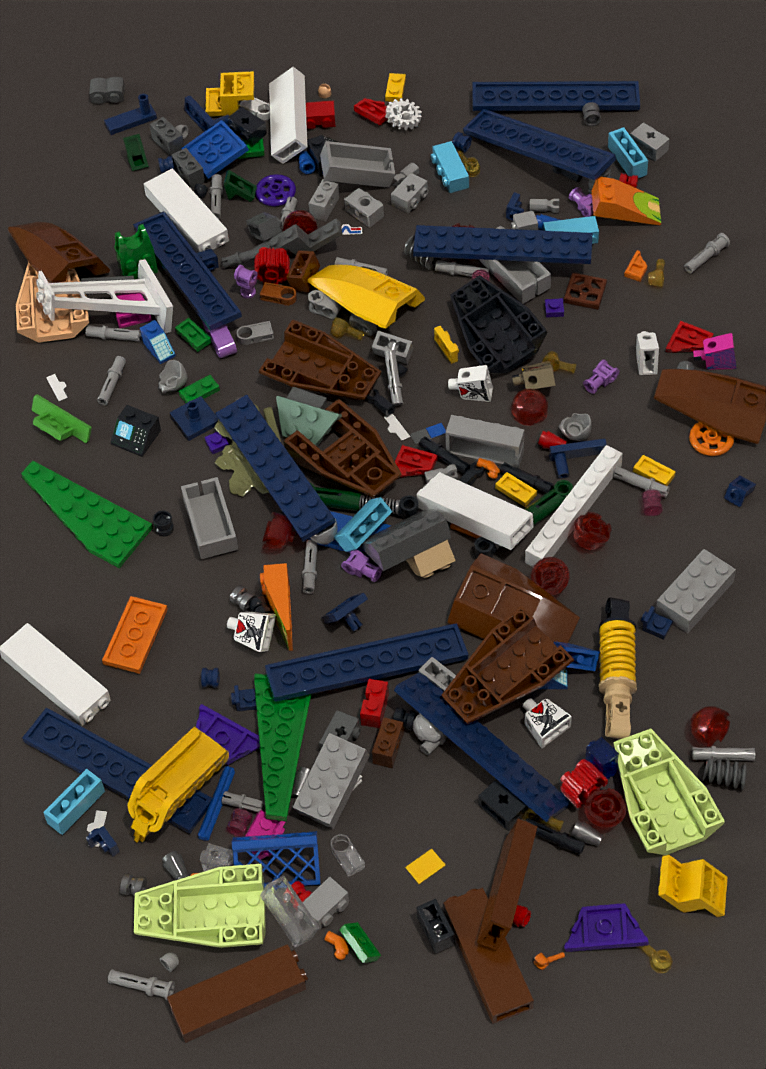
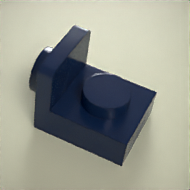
[506,192,524,221]
[196,249,219,271]
[724,476,756,507]
[641,606,673,640]
[231,685,257,712]
[86,826,120,856]

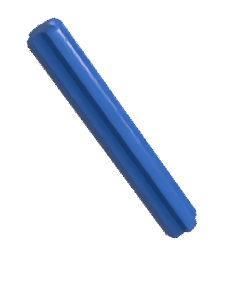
[198,766,235,841]

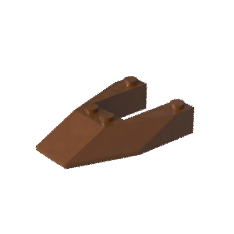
[284,399,402,497]

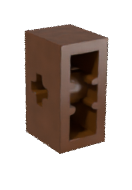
[286,250,321,292]
[372,718,404,769]

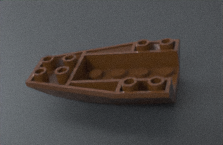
[8,222,110,283]
[259,319,381,400]
[654,369,766,444]
[447,554,580,643]
[441,606,574,724]

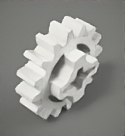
[385,98,422,130]

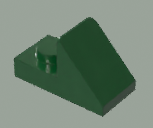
[123,134,149,171]
[224,170,257,202]

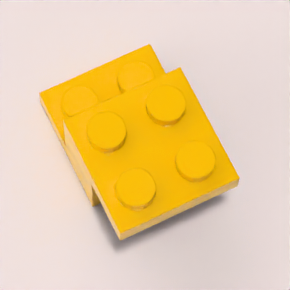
[205,71,254,116]
[658,855,728,917]

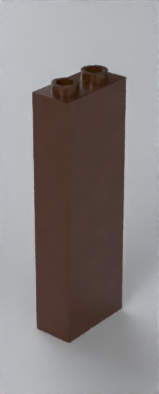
[477,819,538,951]
[443,888,534,1024]
[167,944,308,1043]

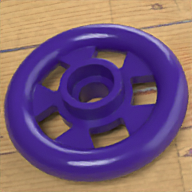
[255,174,296,207]

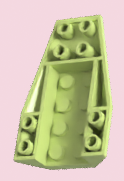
[613,729,725,855]
[134,864,266,948]

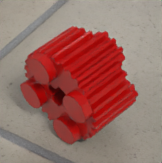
[254,247,290,284]
[560,759,608,808]

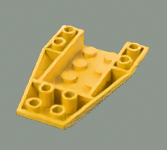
[307,265,425,329]

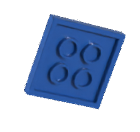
[181,120,249,179]

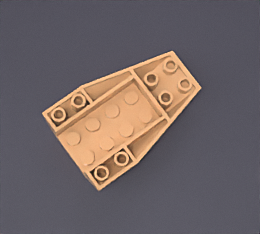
[16,262,89,342]

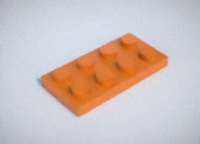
[102,596,168,674]

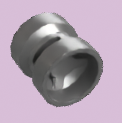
[582,102,601,126]
[230,585,257,612]
[120,873,147,897]

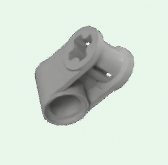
[308,290,342,319]

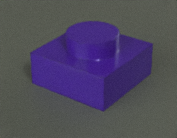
[545,298,564,318]
[204,432,229,454]

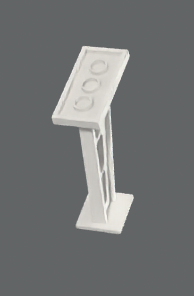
[36,259,173,333]

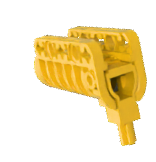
[128,727,229,843]

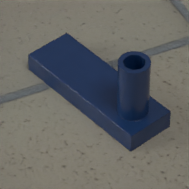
[104,94,157,135]
[184,96,229,132]
[549,439,607,479]

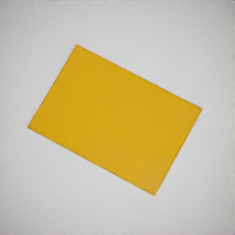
[405,849,445,884]

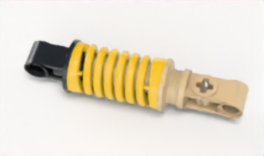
[598,597,637,739]

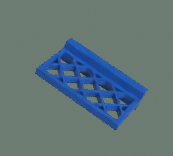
[232,831,321,888]

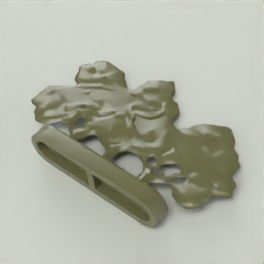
[214,404,281,497]

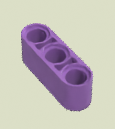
[203,322,237,359]

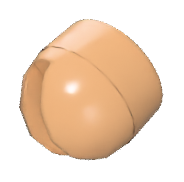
[318,83,331,98]

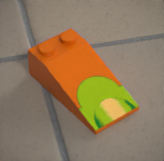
[591,176,661,225]
[260,563,293,651]

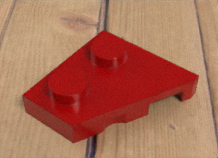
[354,98,388,125]
[666,321,714,353]
[395,445,437,477]

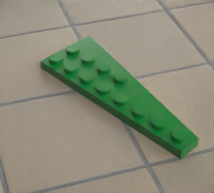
[254,673,312,822]

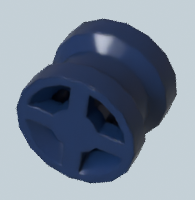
[452,132,472,152]
[158,156,175,174]
[201,668,220,688]

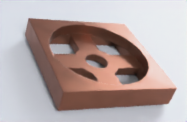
[564,273,607,310]

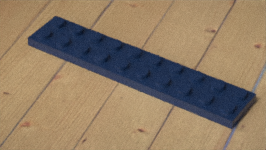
[472,81,640,111]
[463,109,616,180]
[133,211,242,331]
[413,225,593,264]
[215,395,336,542]
[265,623,468,702]
[394,673,571,822]
[22,708,212,834]

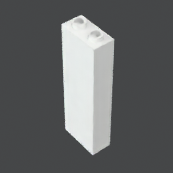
[269,67,307,164]
[144,168,229,253]
[417,472,533,550]
[0,623,111,726]

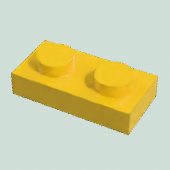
[385,73,406,102]
[434,326,459,364]
[633,455,676,486]
[495,472,537,507]

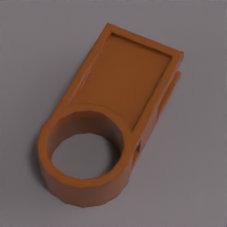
[260,282,297,306]

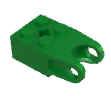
[114,224,158,279]

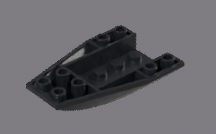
[450,275,548,373]

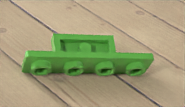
[32,394,92,443]

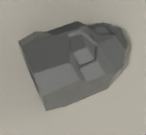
[349,313,377,336]

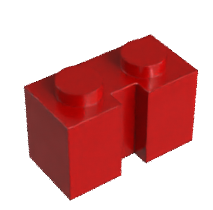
[306,101,336,129]
[360,679,389,728]

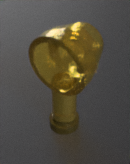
[457,151,480,177]
[648,259,665,287]
[330,318,364,340]
[542,351,577,373]
[524,807,564,831]
[636,945,672,973]

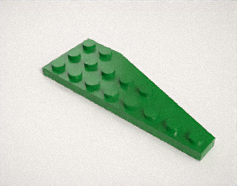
[21,460,153,569]

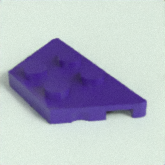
[196,704,260,765]
[564,903,649,952]

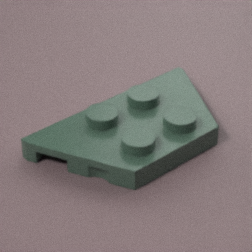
[276,396,342,446]

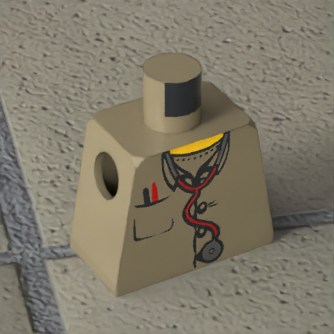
[512,361,556,390]

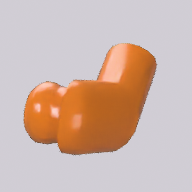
[477,458,500,479]
[324,931,349,960]

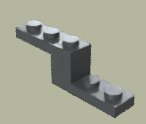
[254,218,343,255]

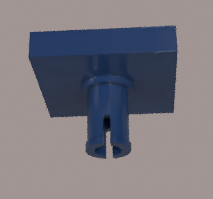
[169,396,219,441]
[321,593,368,631]

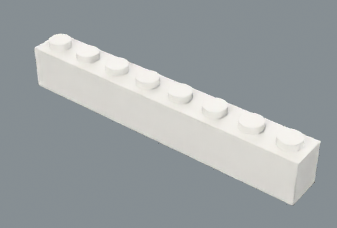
[525,445,623,572]

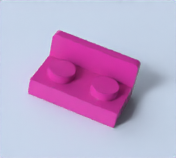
[245,810,286,859]

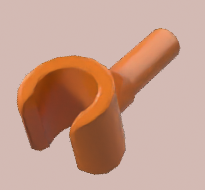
[534,952,565,970]

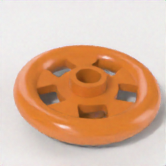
[689,422,734,456]

